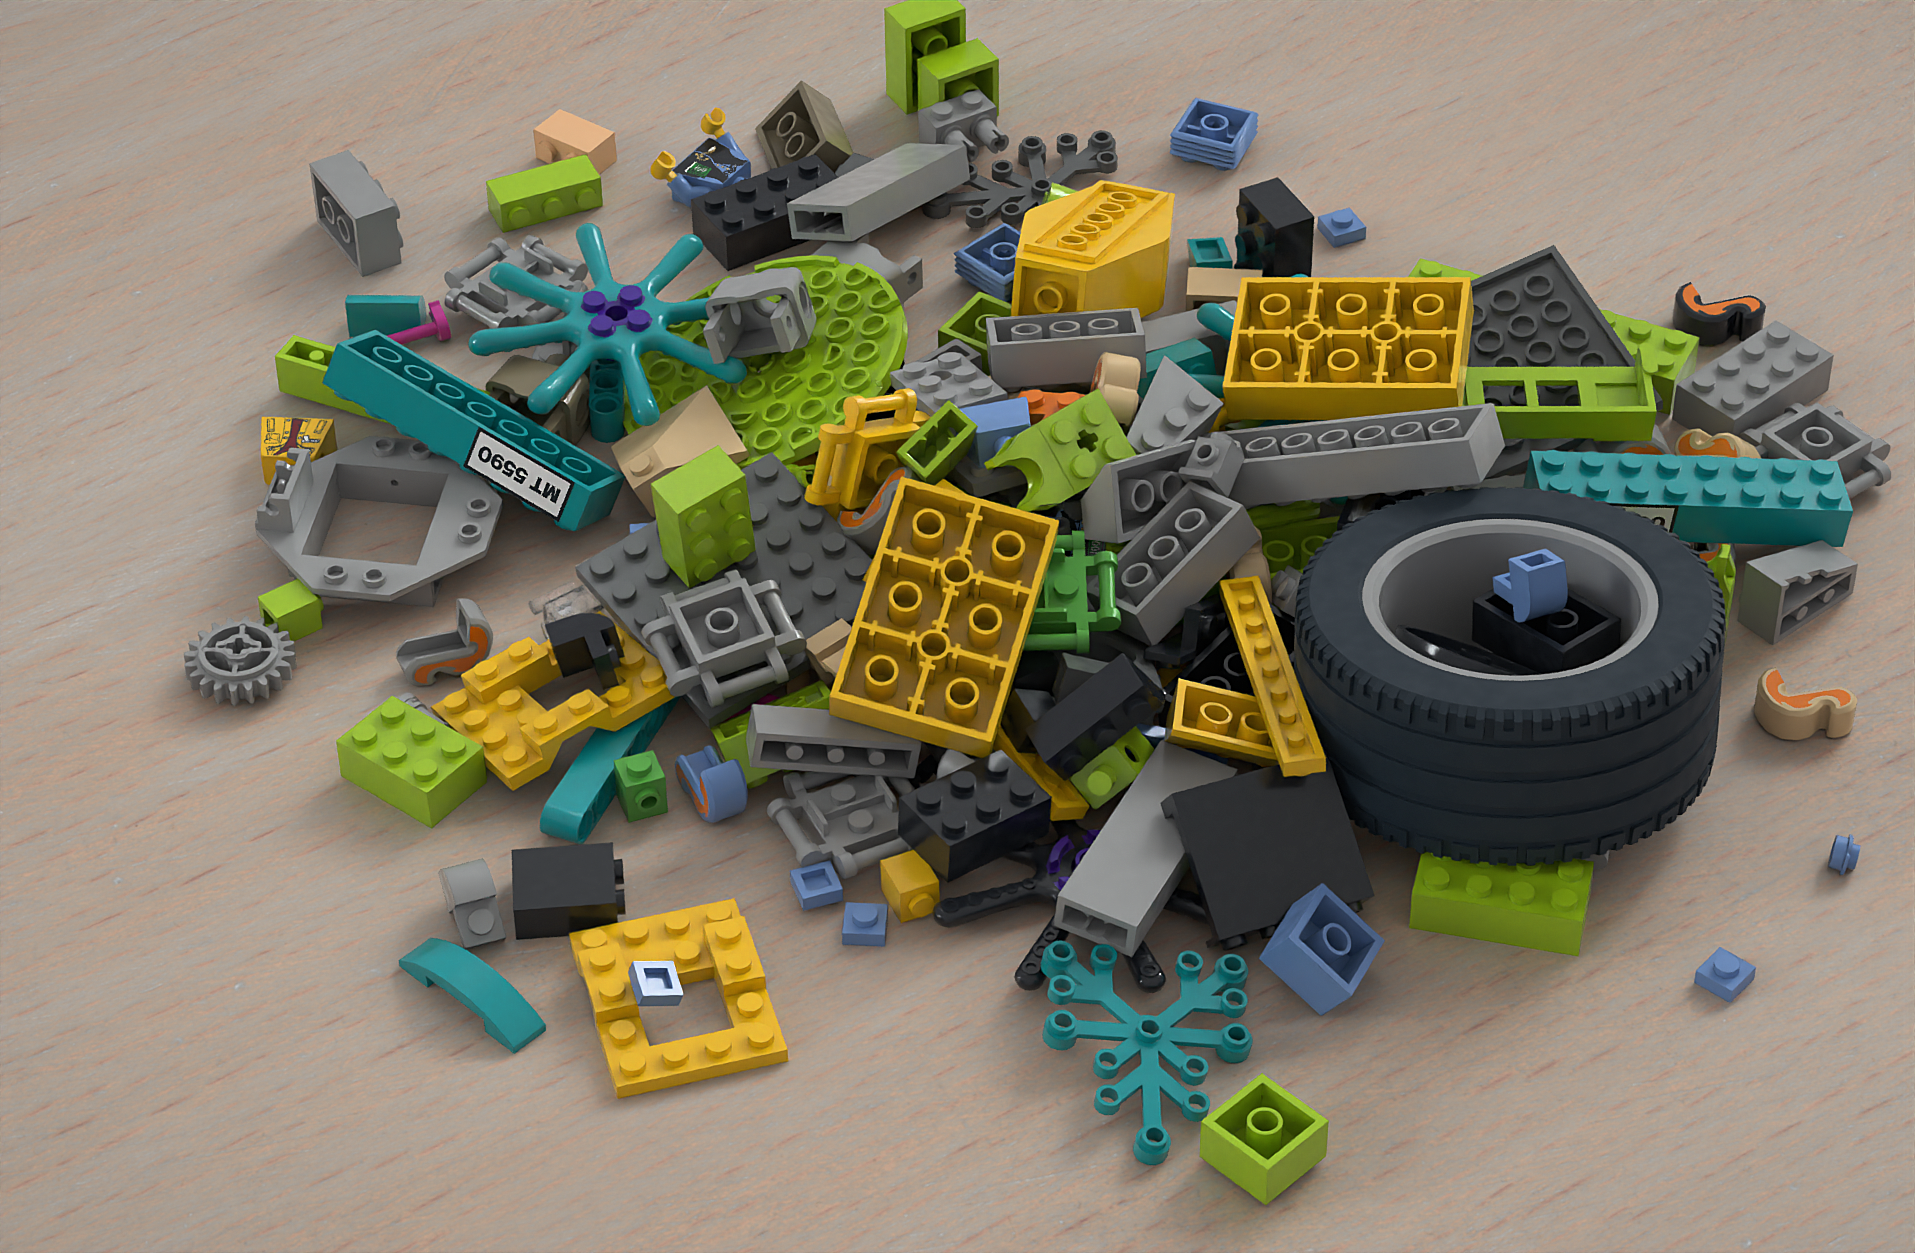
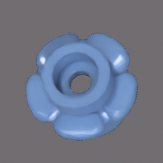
[1828,834,1860,875]

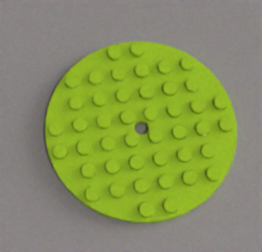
[623,255,908,470]

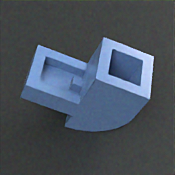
[1492,549,1568,622]

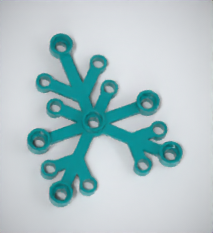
[1041,941,1253,1165]

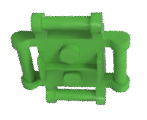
[1023,530,1121,653]

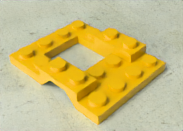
[431,611,676,791]
[569,898,788,1099]

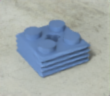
[1170,98,1259,171]
[954,223,1021,302]

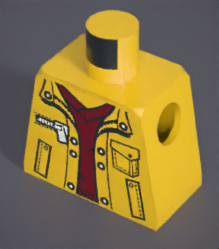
[261,417,337,485]

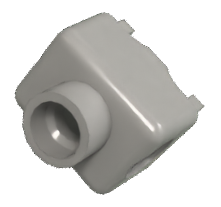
[812,233,923,310]
[703,267,816,364]

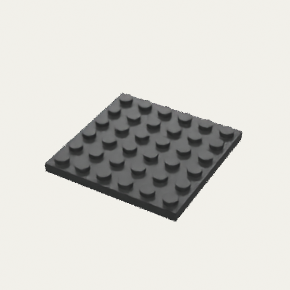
[1449,245,1663,488]
[575,452,872,729]

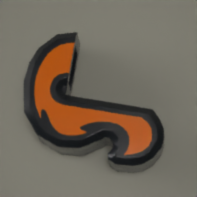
[1672,282,1766,346]

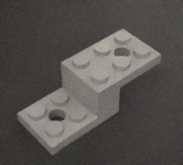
[890,352,1028,497]

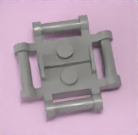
[444,235,589,329]
[1738,402,1891,499]
[641,569,807,708]
[767,771,915,880]

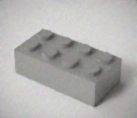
[986,308,1147,392]
[1672,321,1834,437]
[1087,481,1260,646]

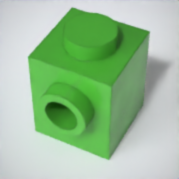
[613,750,668,823]

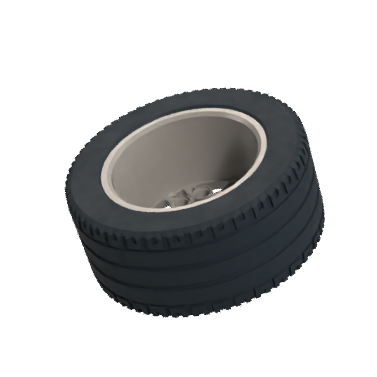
[1294,487,1726,866]

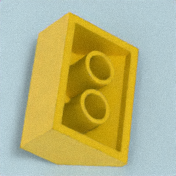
[1164,679,1279,767]

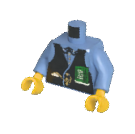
[650,107,751,208]

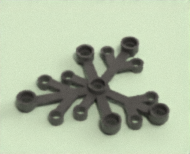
[922,130,1118,228]

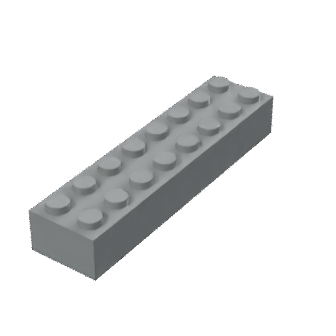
[1201,403,1505,509]

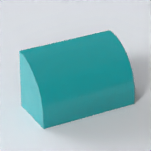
[345,295,427,337]

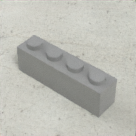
[746,704,921,778]

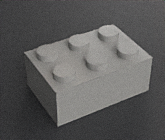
[309,150,403,277]

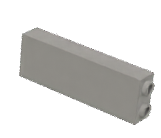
[787,143,970,242]
[1054,740,1238,957]

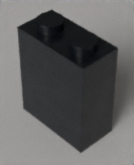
[511,842,626,940]

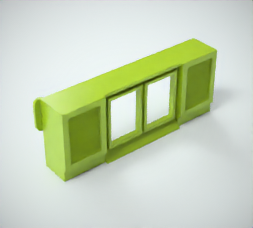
[1462,342,1658,441]

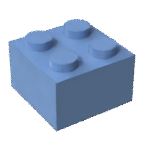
[1259,883,1385,1016]

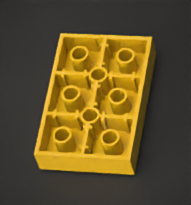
[1223,277,1474,420]
[829,476,1059,758]

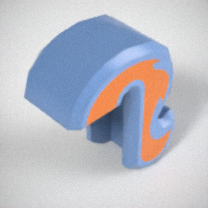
[675,745,748,823]

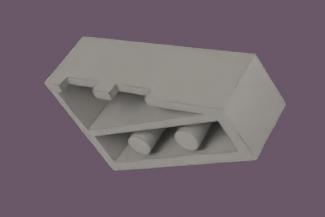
[1126,355,1224,455]
[1737,540,1858,645]

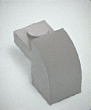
[438,858,506,950]

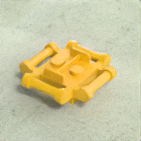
[804,388,931,522]

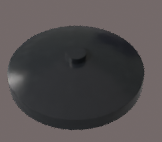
[1394,625,1542,676]

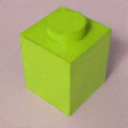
[258,578,324,642]

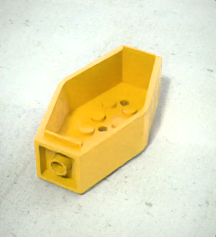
[1011,180,1175,318]

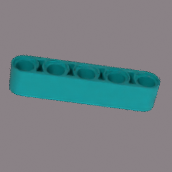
[589,359,625,443]

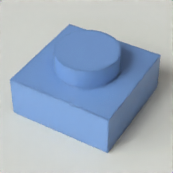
[1317,207,1366,248]
[790,860,843,911]
[842,902,888,947]
[1694,947,1756,1003]
[628,961,683,1006]

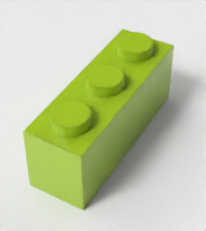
[486,154,603,233]

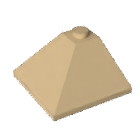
[611,385,750,518]

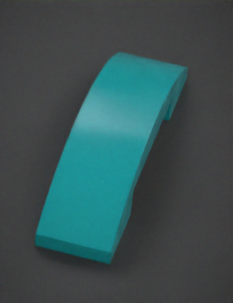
[398,938,546,1054]

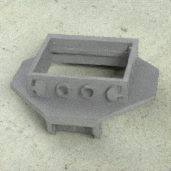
[255,436,503,607]

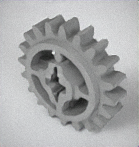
[184,616,297,706]

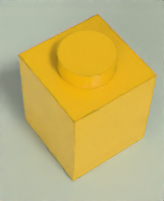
[880,850,940,923]

